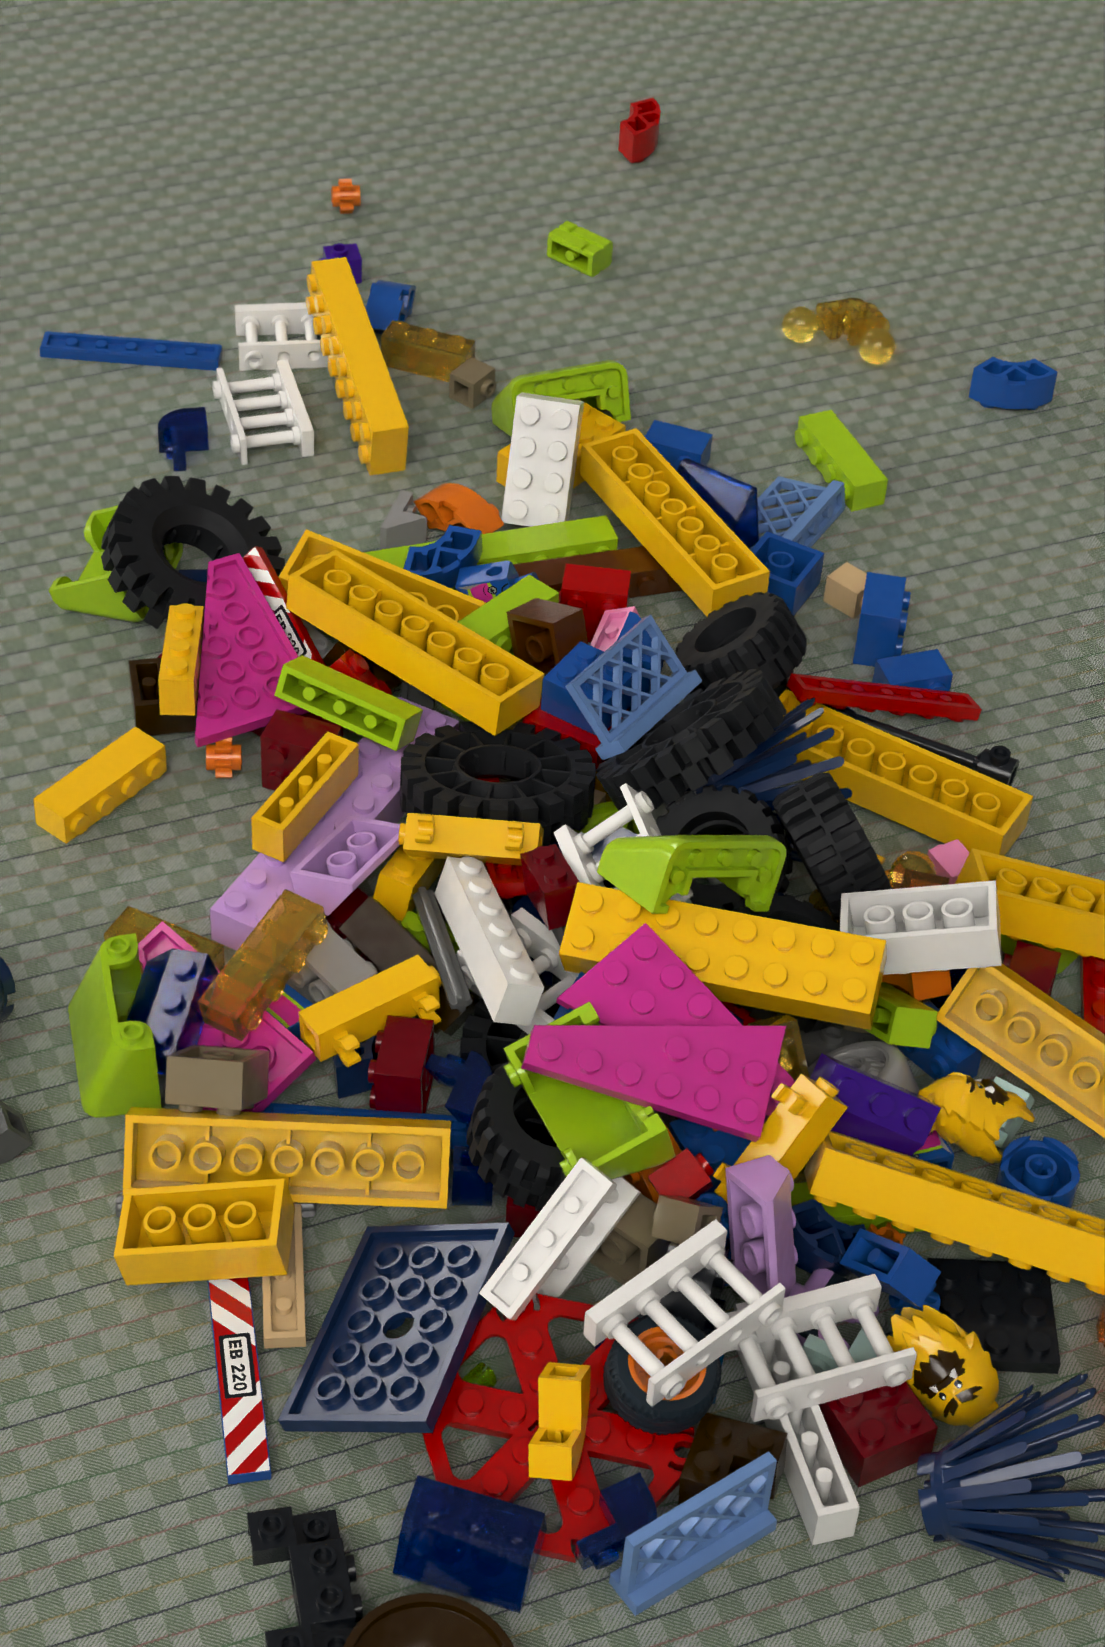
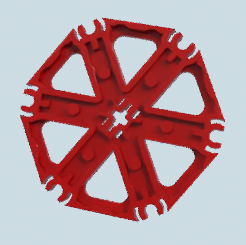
[422,1293,695,1563]

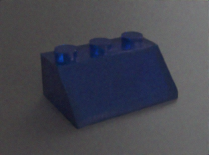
[677,458,759,549]
[127,948,220,1075]
[393,1475,547,1613]

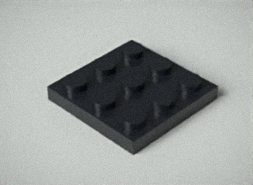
[927,1258,1061,1374]

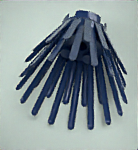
[686,698,852,863]
[917,1373,1105,1583]

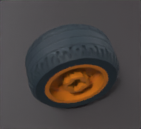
[603,1314,721,1435]

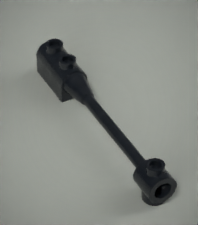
[774,679,1019,786]

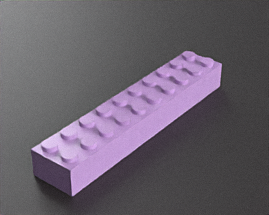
[210,697,459,967]

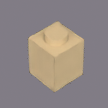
[823,562,867,619]

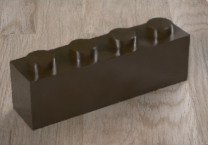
[339,896,479,1036]

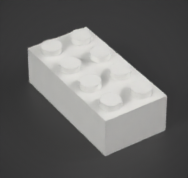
[501,392,584,527]
[840,880,1002,975]

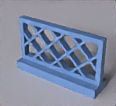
[730,476,845,550]
[565,615,702,760]
[609,1451,777,1616]

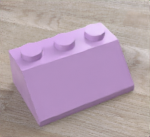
[290,815,400,916]
[725,1155,798,1298]

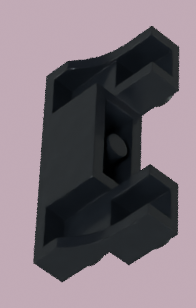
[247,1506,363,1647]

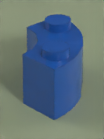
[364,280,416,338]
[969,357,1058,410]
[403,525,483,588]

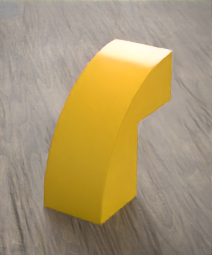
[528,1362,591,1481]

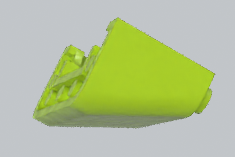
[491,360,631,437]
[48,505,183,623]
[597,835,787,914]
[68,933,162,1118]
[503,1001,676,1180]

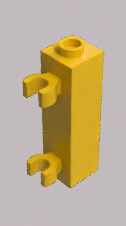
[398,813,544,866]
[298,954,442,1067]
[713,1074,848,1204]

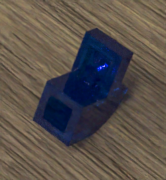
[158,407,209,471]
[425,1050,495,1125]
[452,1146,493,1207]
[575,1472,657,1570]

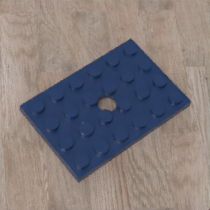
[278,1222,515,1433]

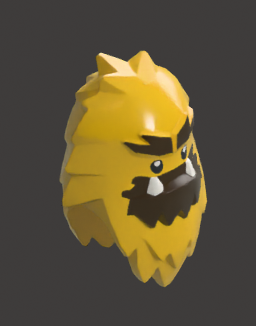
[918,1072,1035,1164]
[887,1305,999,1428]

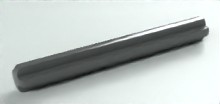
[413,886,472,1012]

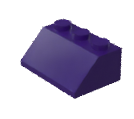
[810,1053,941,1156]

